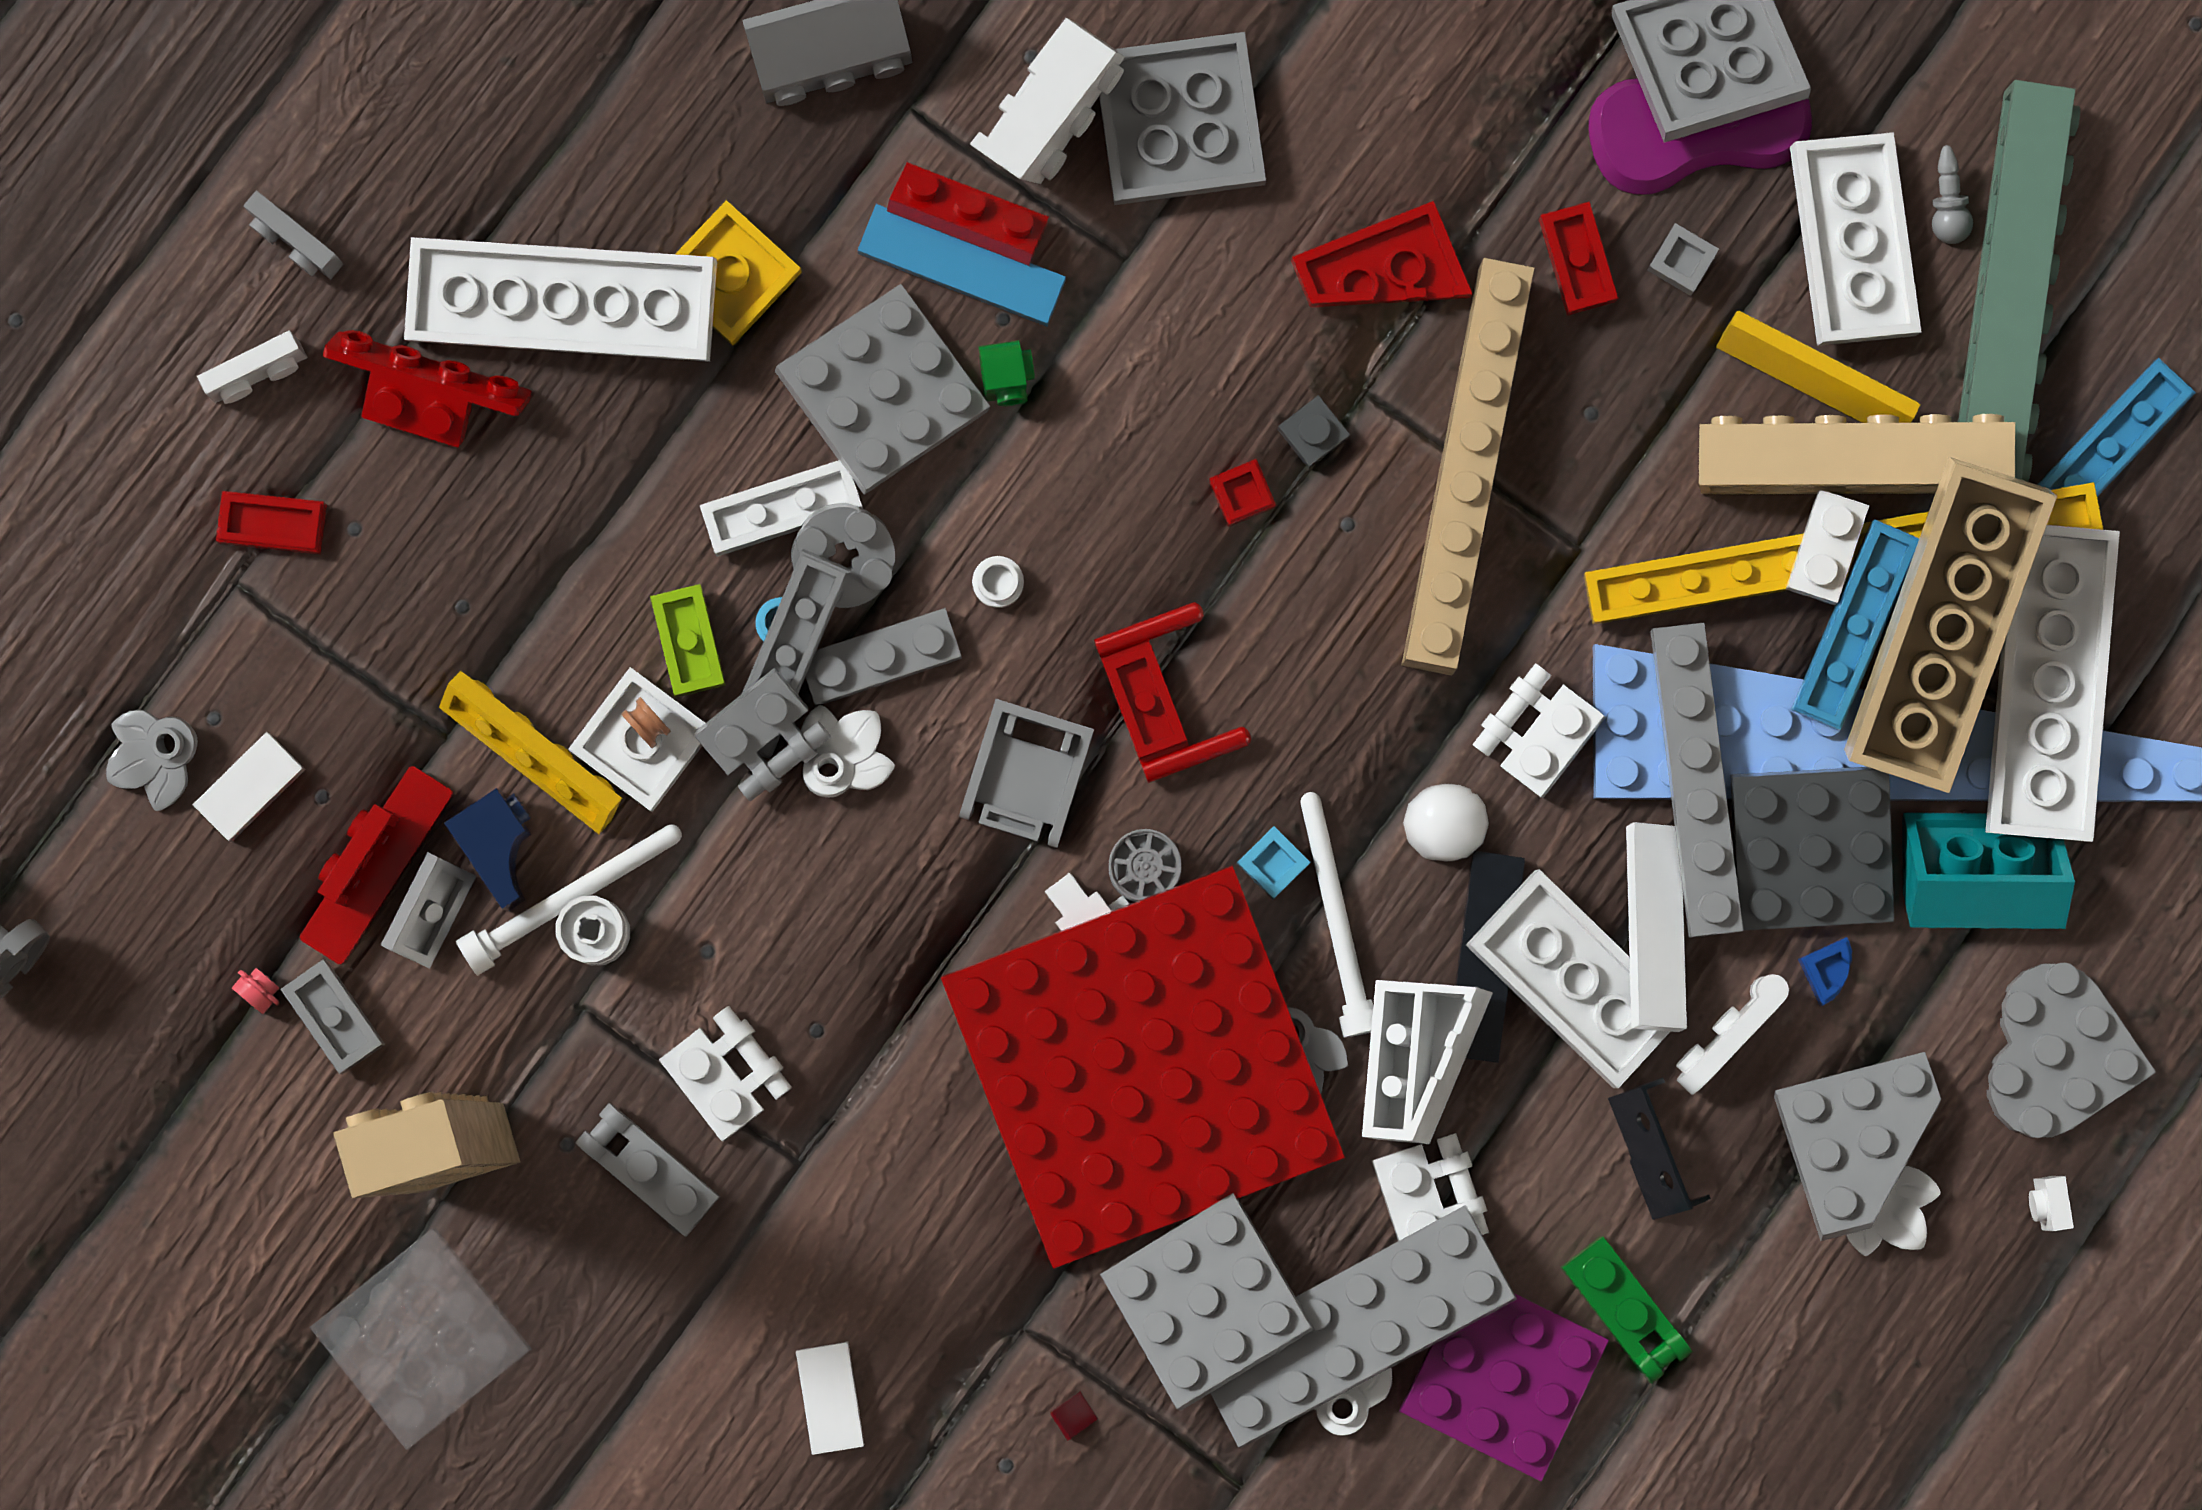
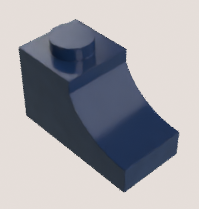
[445,788,532,912]

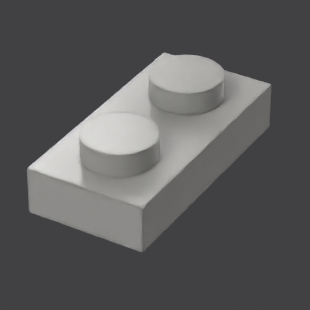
[243,190,344,280]
[381,852,476,969]
[280,959,385,1074]

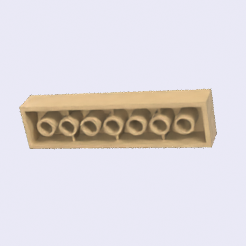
[333,1092,520,1198]

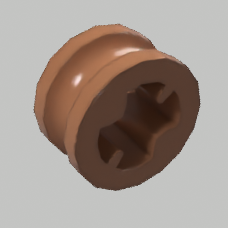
[621,697,671,748]

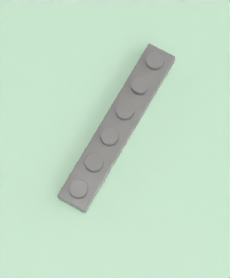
[1650,623,1743,938]

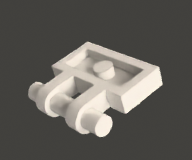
[1472,663,1606,799]
[659,1006,792,1142]
[1372,1133,1489,1241]

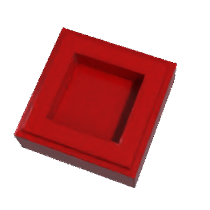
[1209,459,1276,527]

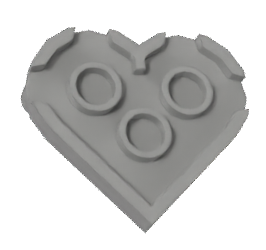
[1987,963,2156,1138]

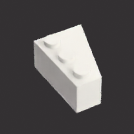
[970,18,1125,184]

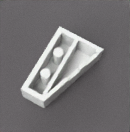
[1362,980,1493,1144]

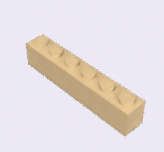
[1699,414,2015,494]

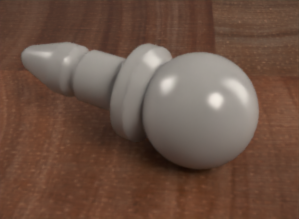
[1932,145,1973,244]

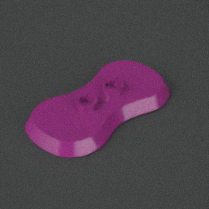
[1589,78,1812,195]

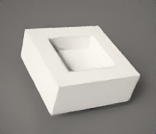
[2029,1176,2074,1231]

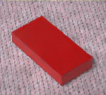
[216,491,327,555]

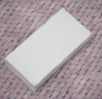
[192,732,306,842]
[796,1342,865,1455]

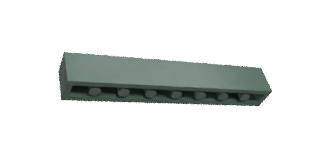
[1958,80,2080,482]

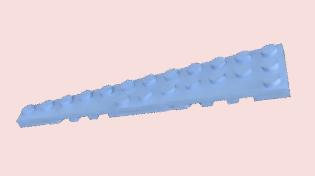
[1593,644,2202,802]

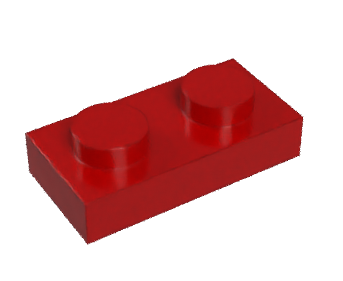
[1539,201,1618,316]

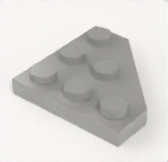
[1774,1052,1941,1241]

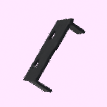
[1608,1078,1711,1220]

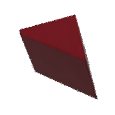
[1050,1391,1098,1441]

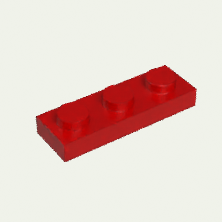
[887,162,1049,266]

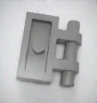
[695,668,831,802]

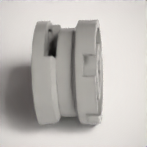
[1109,829,1181,902]

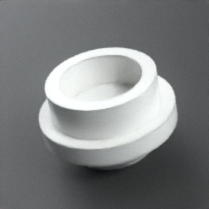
[972,556,1024,608]

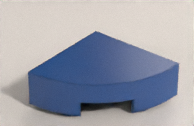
[1798,937,1852,1006]

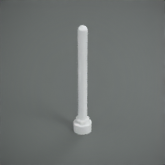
[1301,792,1373,1038]
[456,825,682,976]

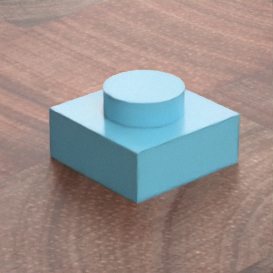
[1237,826,1310,900]

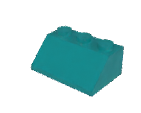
[1902,813,2075,929]

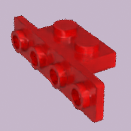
[323,330,532,448]
[300,766,454,965]

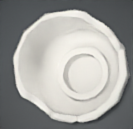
[1403,784,1489,861]

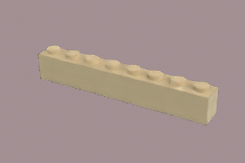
[1401,258,1534,676]

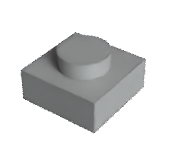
[1647,223,1719,296]

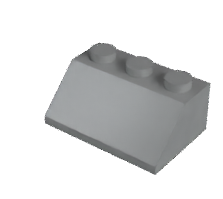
[742,0,912,106]

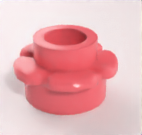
[232,968,279,1015]

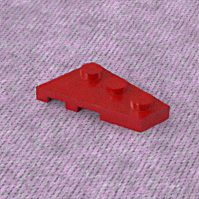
[1291,201,1472,307]

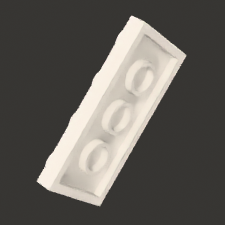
[1790,132,1921,346]
[1466,869,1687,1088]

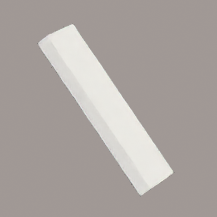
[1626,822,1687,1032]

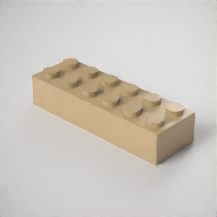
[1844,457,2057,793]

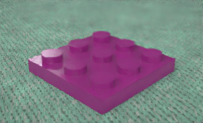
[1399,1293,1609,1482]

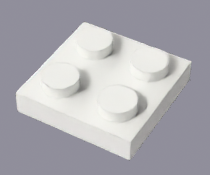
[568,667,705,812]

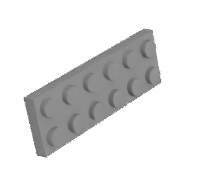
[1211,1205,1517,1448]

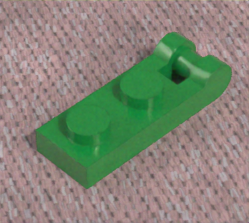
[1560,1236,1693,1384]

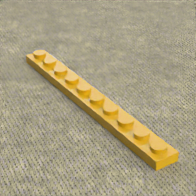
[1584,482,2103,625]

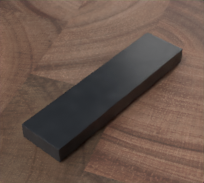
[1455,851,1525,1063]

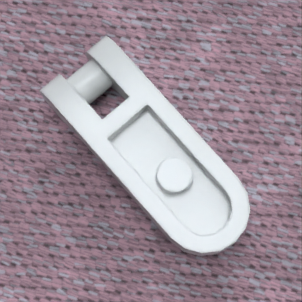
[1676,974,1789,1095]

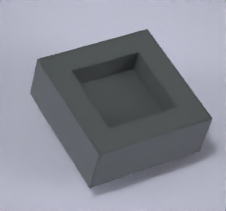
[1277,395,1350,469]

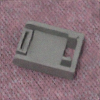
[959,699,1094,848]

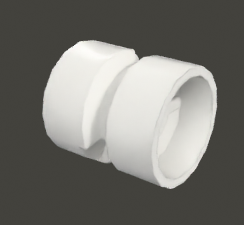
[556,896,630,966]

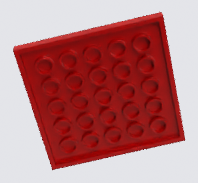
[941,865,1345,1269]

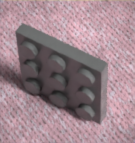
[1730,767,1894,930]

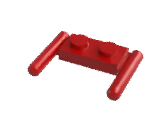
[1094,602,1251,783]

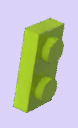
[650,584,726,698]

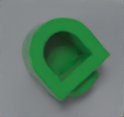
[978,340,1035,407]

